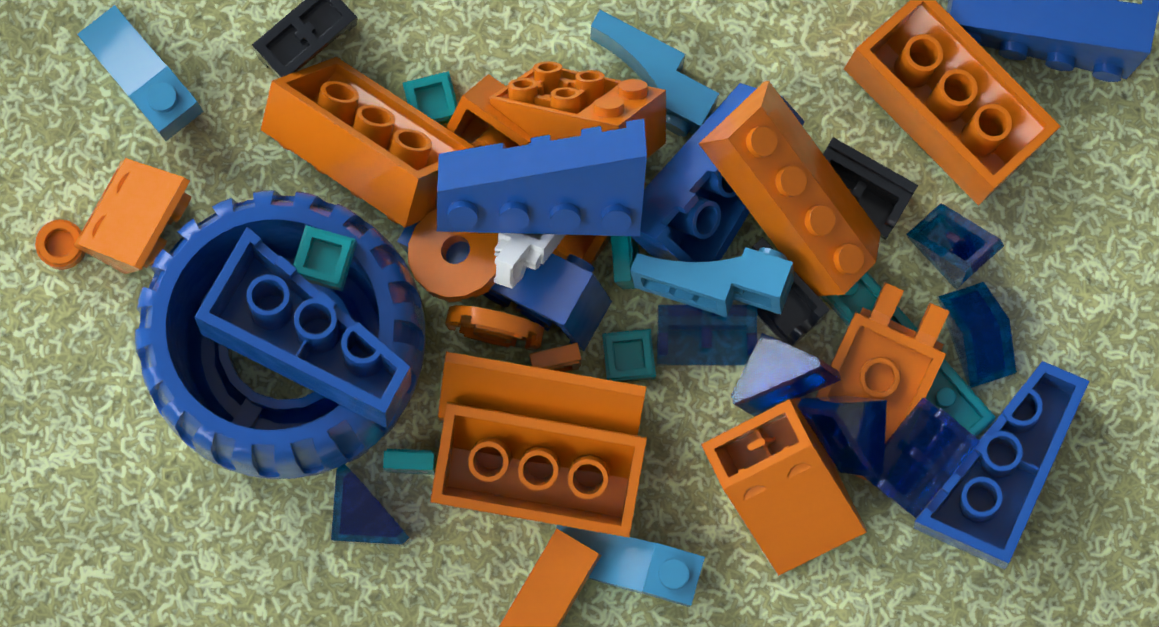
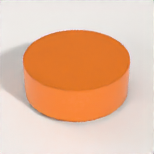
[35,219,85,270]

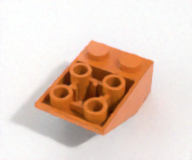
[489,61,666,158]
[74,158,192,274]
[701,398,868,576]

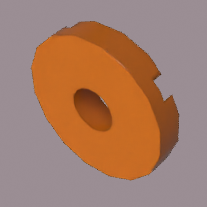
[408,209,498,302]
[445,305,544,350]

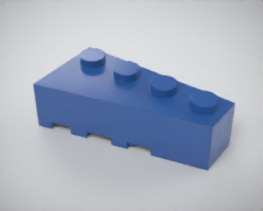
[946,0,1159,82]
[631,83,805,262]
[437,119,647,236]
[397,221,612,351]
[195,227,412,428]
[913,361,1089,570]

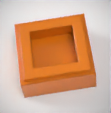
[529,343,581,372]

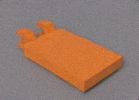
[808,282,950,488]

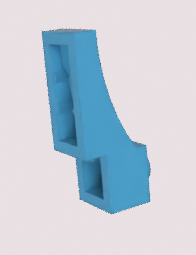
[77,5,204,141]
[590,10,719,137]
[630,247,794,317]
[556,525,705,607]

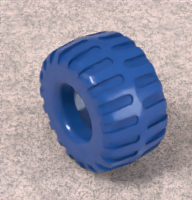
[135,190,426,479]

